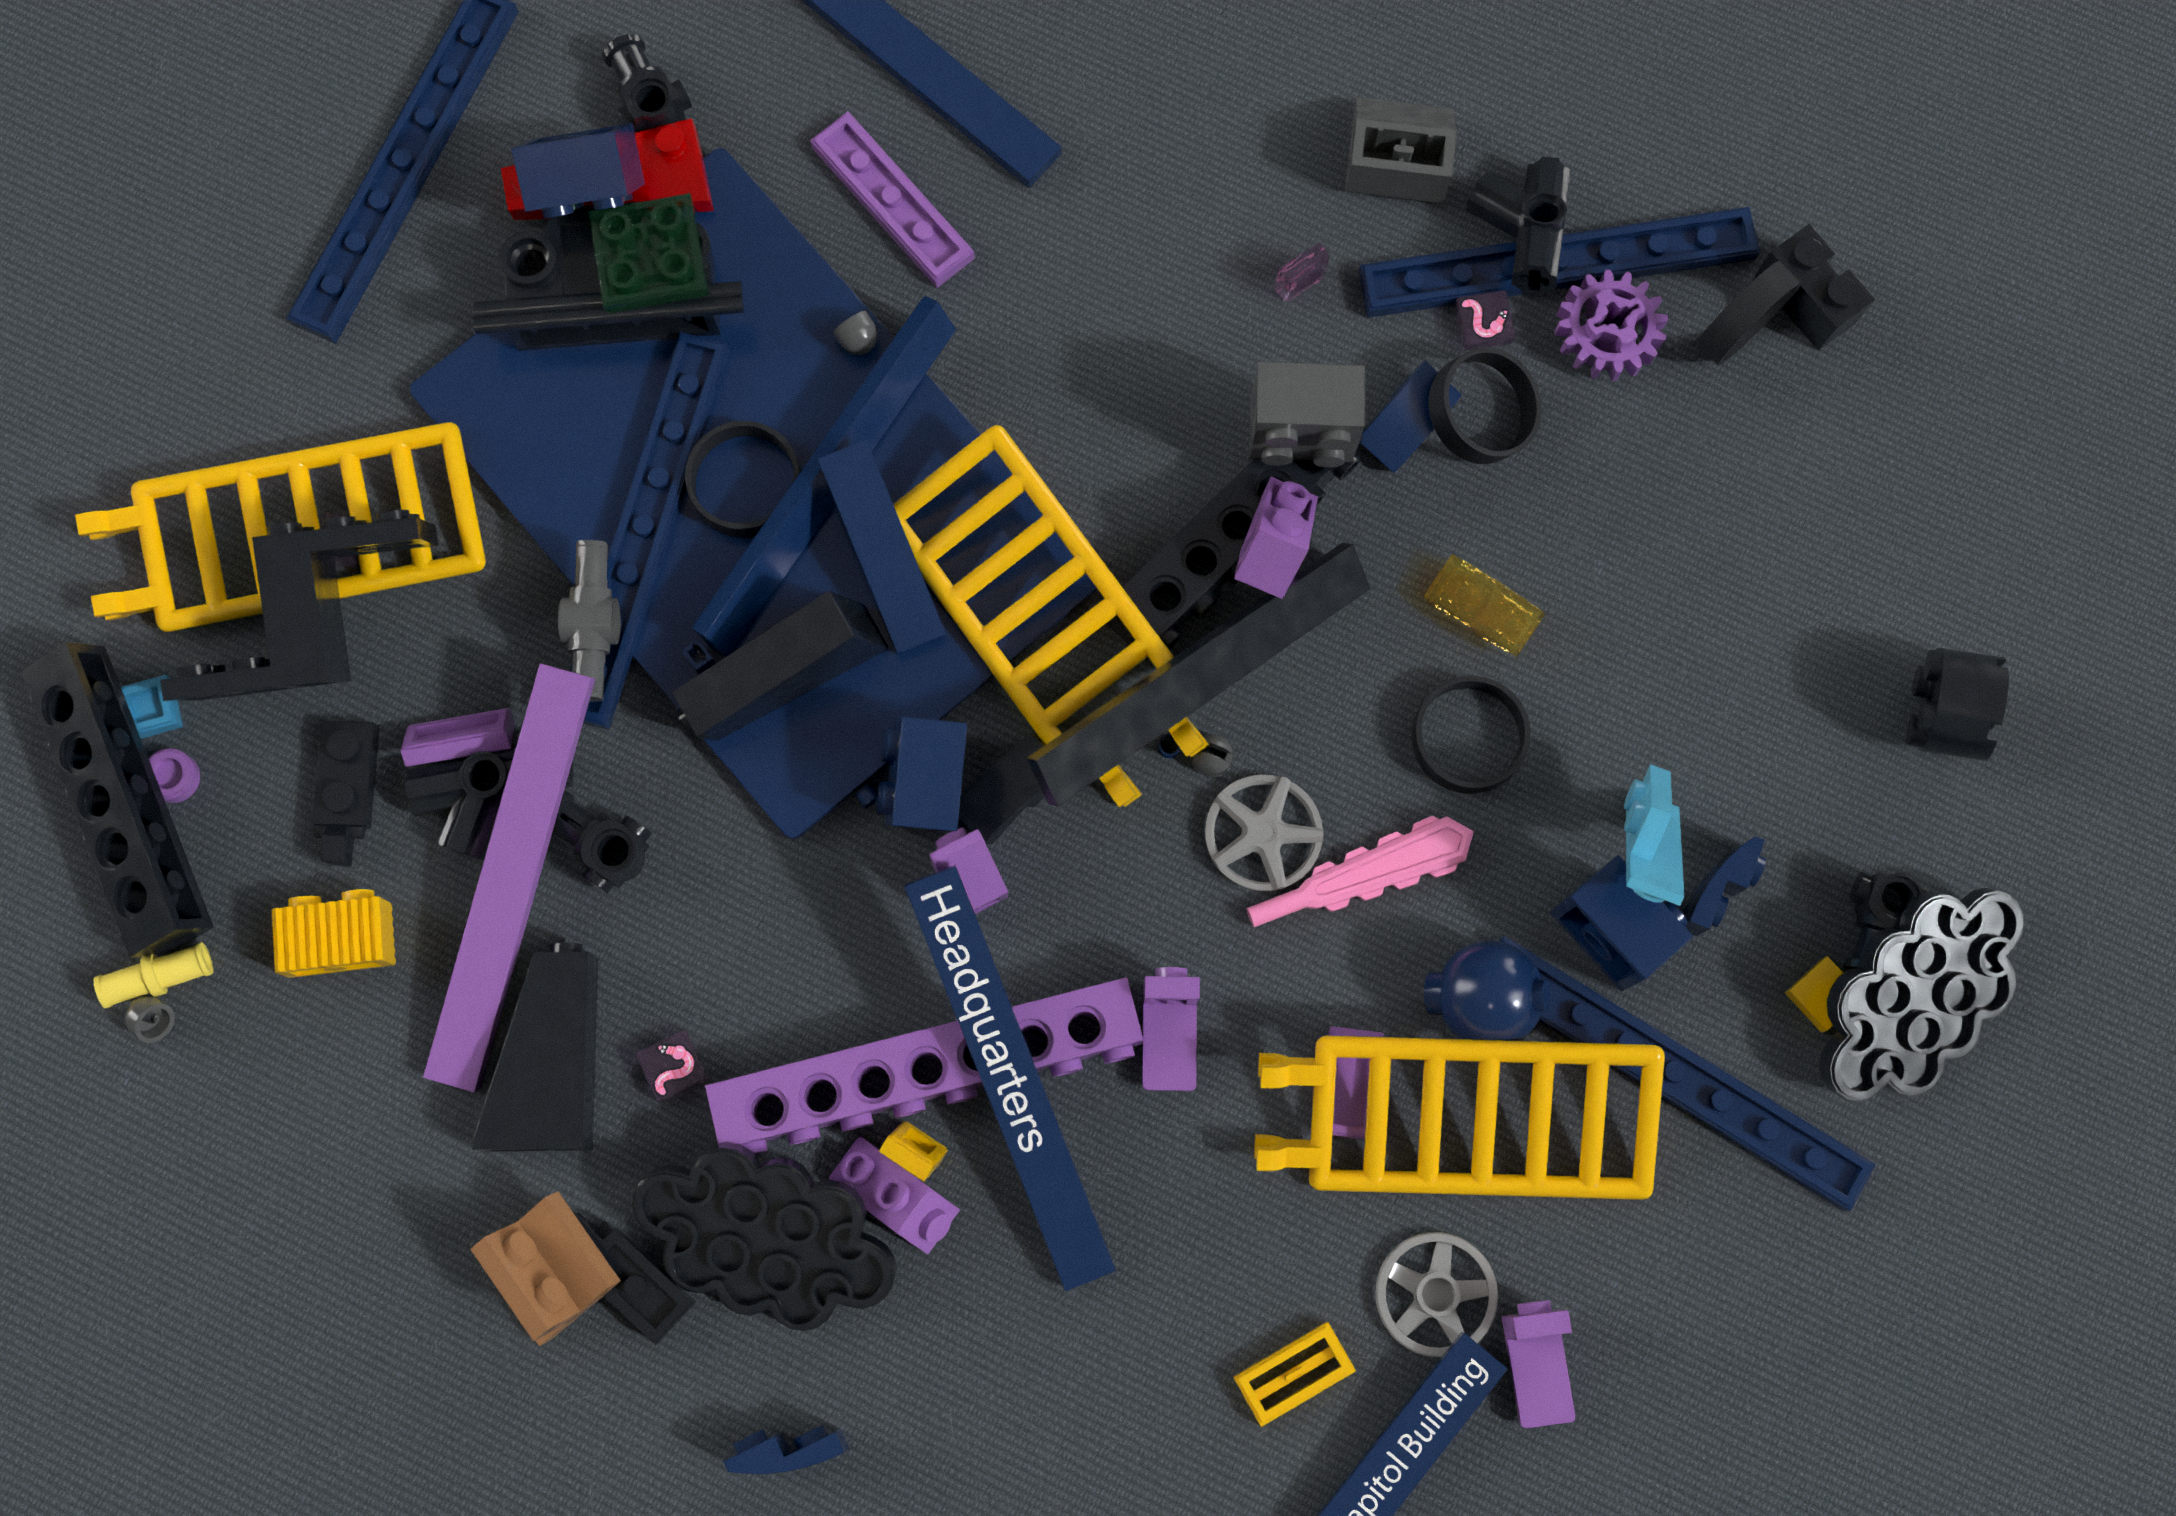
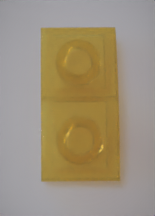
[1423,554,1545,657]

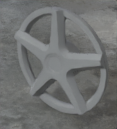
[1205,775,1324,891]
[1375,1232,1498,1357]

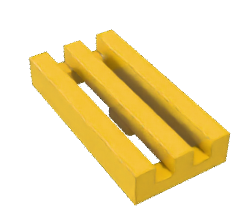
[1233,1322,1356,1427]

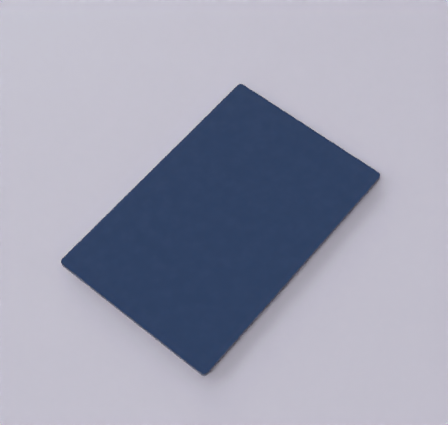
[410,148,1098,839]

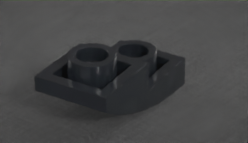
[959,733,1045,844]

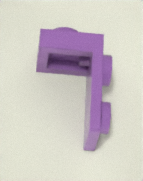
[1142,967,1200,1091]
[829,1137,960,1254]
[1501,1300,1575,1428]

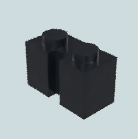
[1754,223,1876,351]

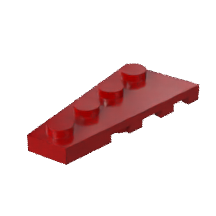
[500,118,714,220]

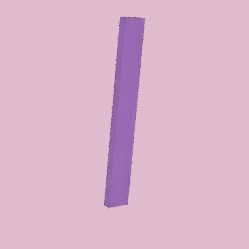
[423,663,595,1092]

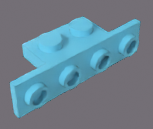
[1624,764,1684,906]

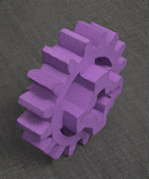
[1554,270,1668,381]

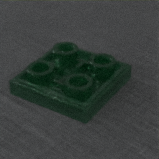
[589,193,709,314]

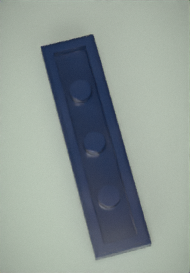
[818,439,946,654]

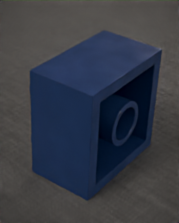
[511,123,645,218]
[876,717,967,832]
[1549,854,1694,992]

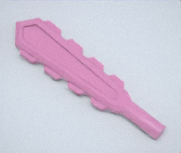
[1246,816,1474,927]

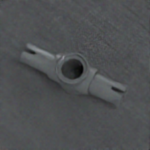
[558,540,621,702]

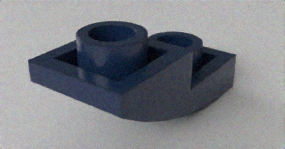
[1362,360,1462,473]
[1683,836,1766,936]
[723,1425,850,1474]

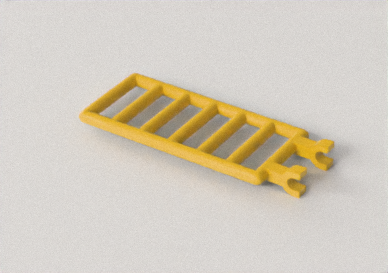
[75,422,486,632]
[893,425,1209,807]
[1254,1035,1665,1200]

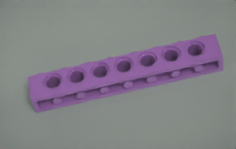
[705,977,1143,1155]

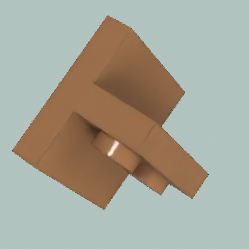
[470,1191,620,1346]

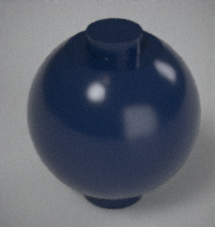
[1424,941,1550,1041]

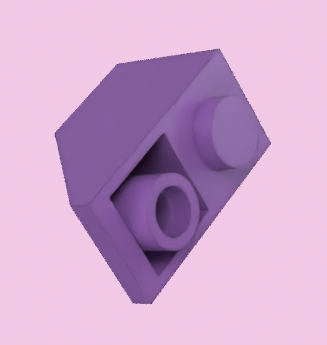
[1234,477,1318,599]
[930,828,1008,914]

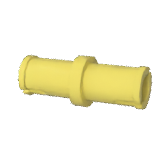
[94,942,214,1009]

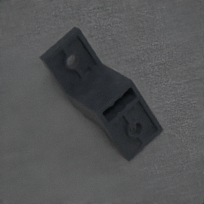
[160,510,439,701]

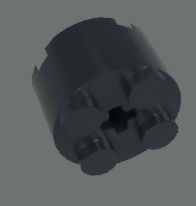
[1906,647,2009,761]

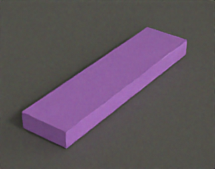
[810,111,975,288]

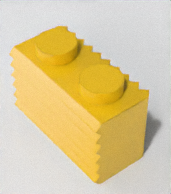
[272,889,396,978]

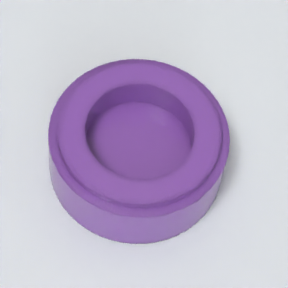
[149,748,200,803]

